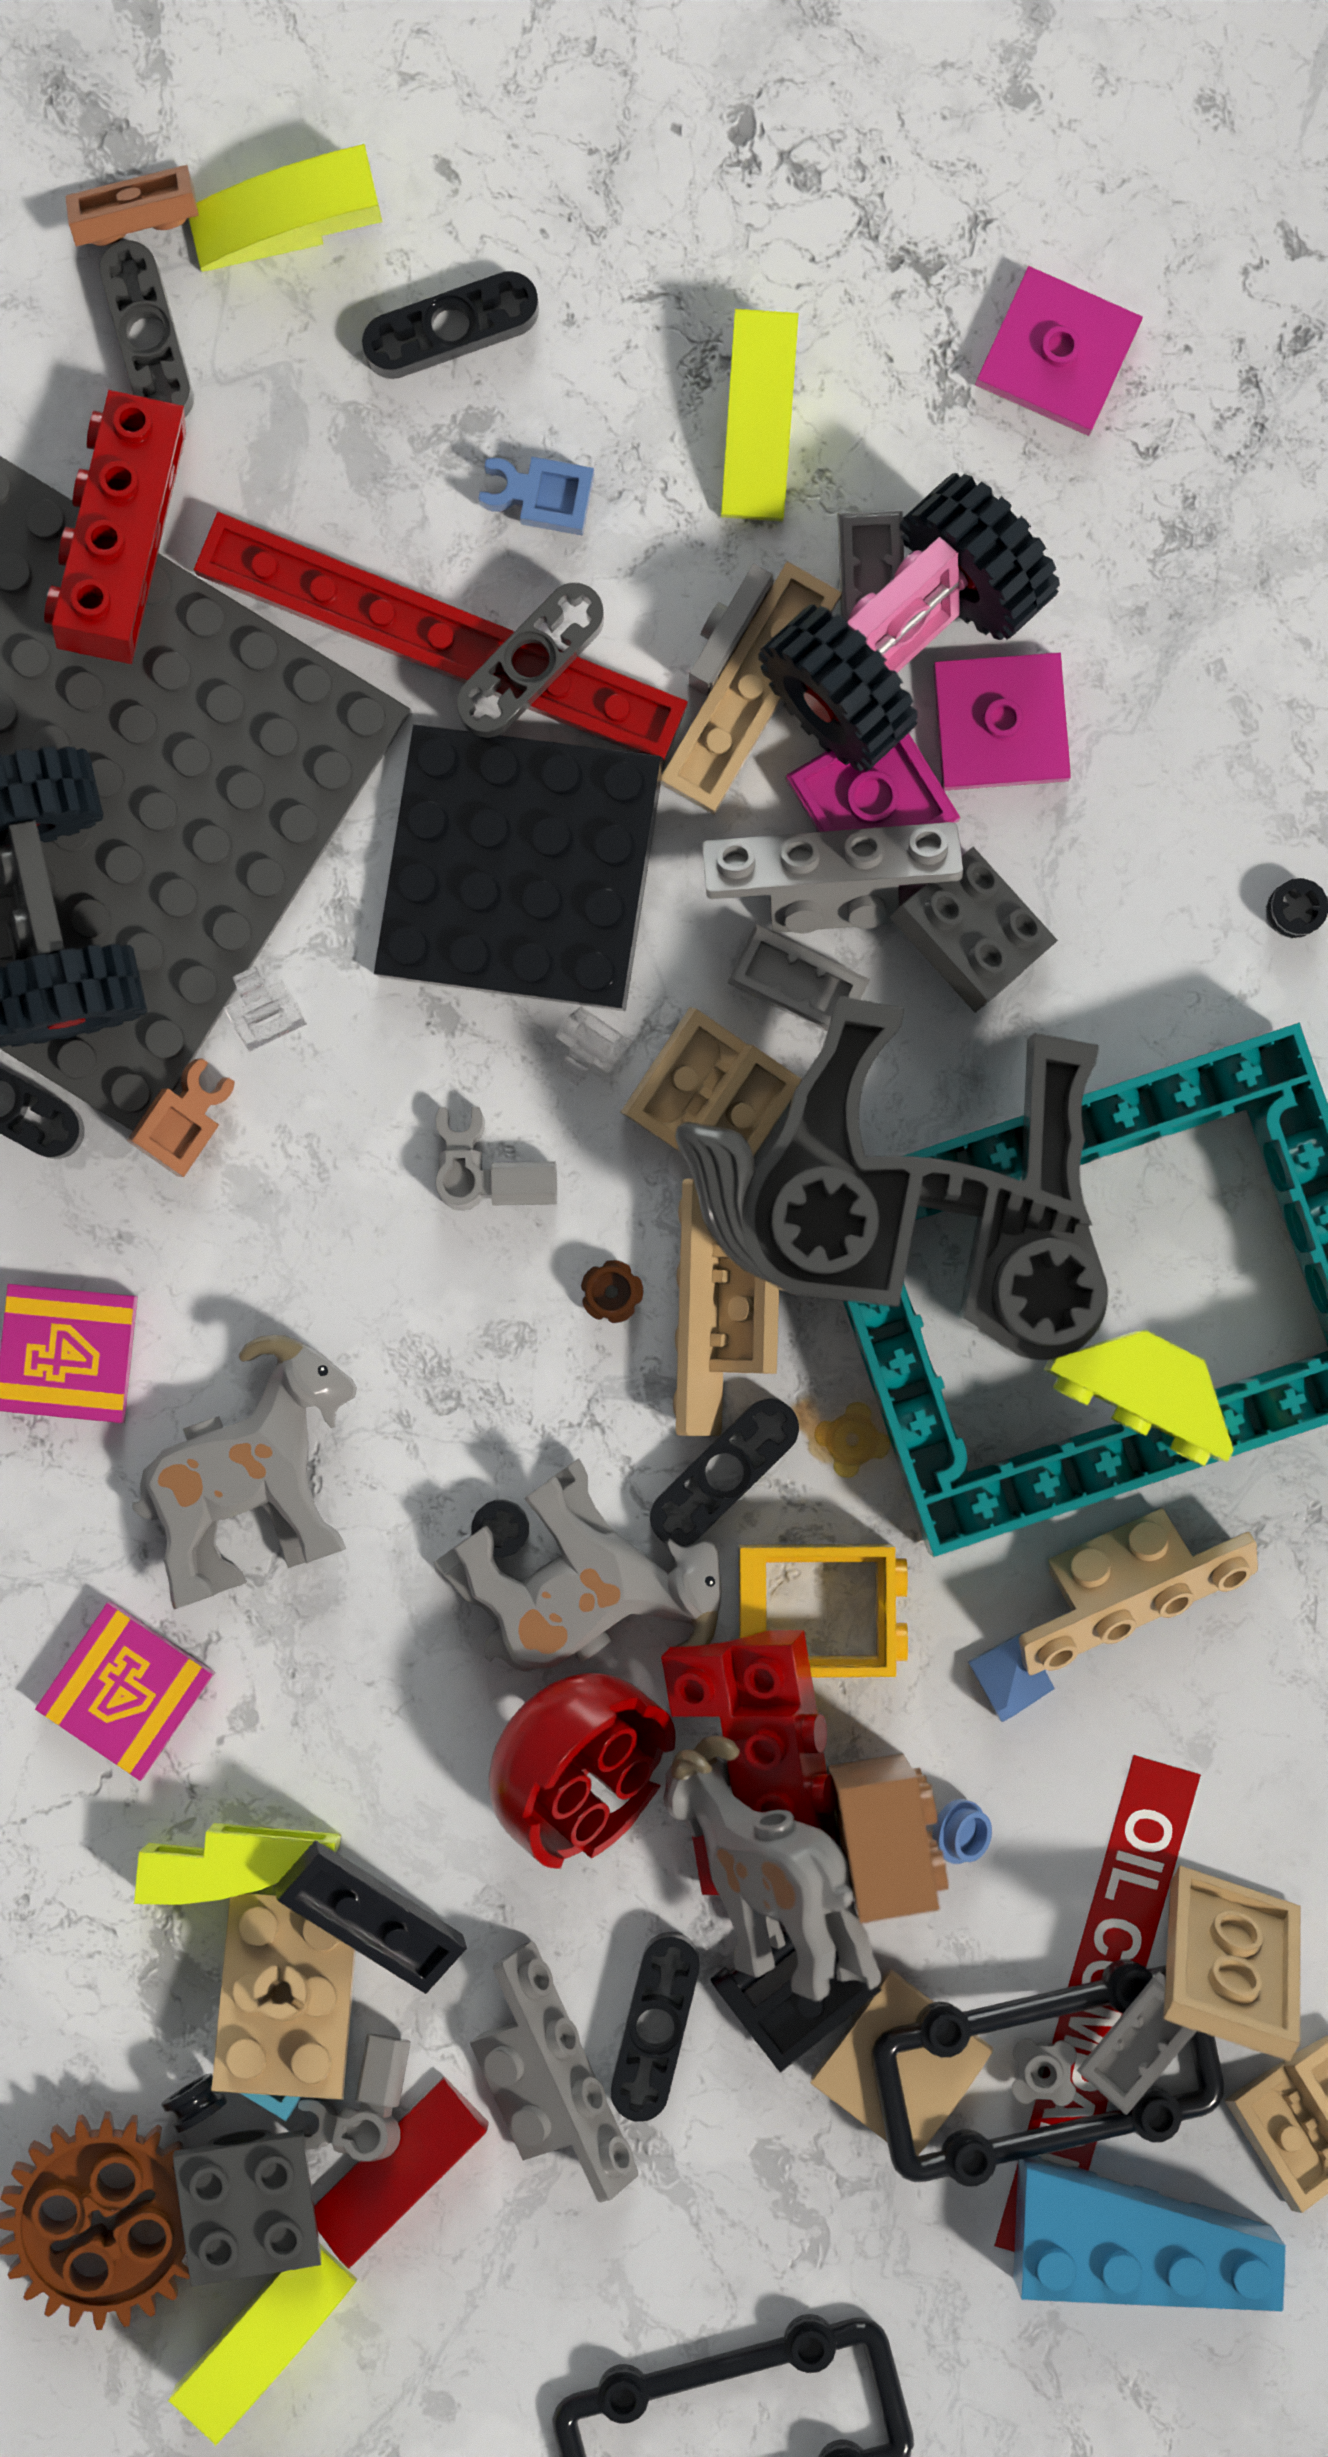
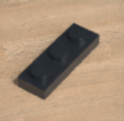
[274,1840,467,1994]

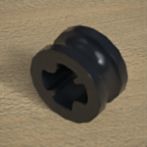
[1266,878,1328,938]
[471,1499,529,1558]
[161,2073,228,2133]

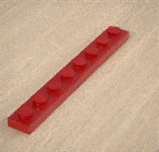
[193,511,688,763]

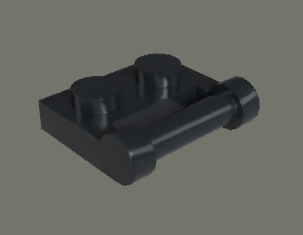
[710,1927,882,2073]

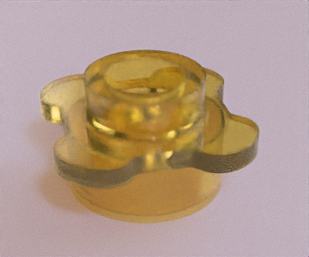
[814,1402,890,1478]

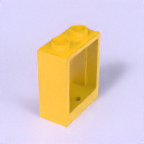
[739,1544,908,1678]

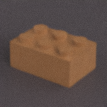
[828,1753,949,1924]

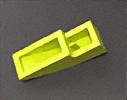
[189,144,383,272]
[721,309,799,522]
[134,1823,341,1905]
[168,2244,357,2446]

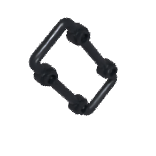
[871,1959,1224,2187]
[552,2314,914,2457]

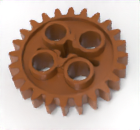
[0,2111,190,2330]

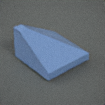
[968,1632,1055,1722]

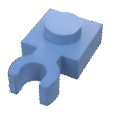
[478,457,594,536]

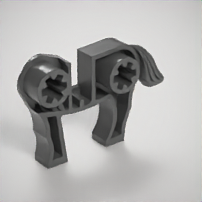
[675,996,1108,1360]

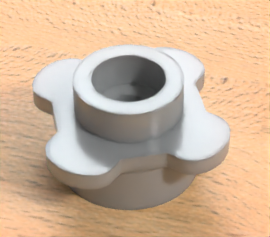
[1012,2038,1077,2106]

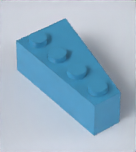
[1013,2155,1286,2312]

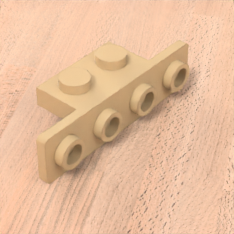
[673,1179,779,1436]
[1019,1508,1258,1675]

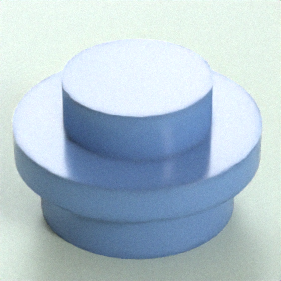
[932,1799,992,1864]

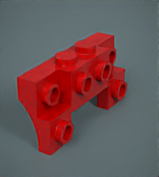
[661,1630,839,1895]

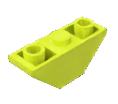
[1043,1330,1234,1467]

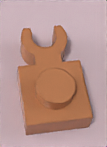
[127,1058,235,1177]

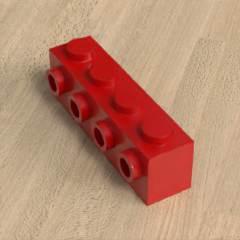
[44,389,186,665]

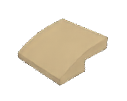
[620,1007,802,1157]
[810,1969,993,2156]
[1224,2035,1328,2213]

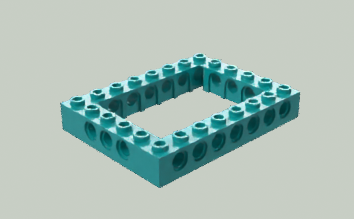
[843,1022,1328,1557]

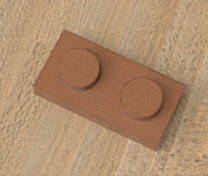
[65,165,199,247]

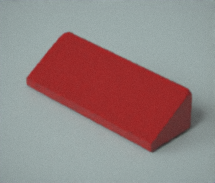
[314,2076,489,2269]

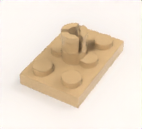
[1163,1865,1301,2061]
[211,1894,356,2100]

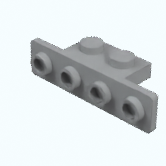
[702,822,963,933]
[470,1942,638,2203]

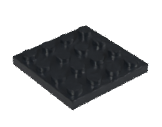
[374,724,664,1011]

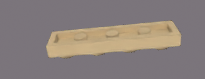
[661,561,842,815]

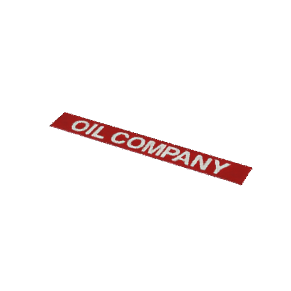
[994,1755,1201,2252]

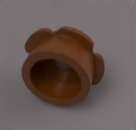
[581,1260,644,1323]

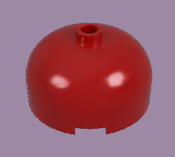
[489,1673,676,1869]

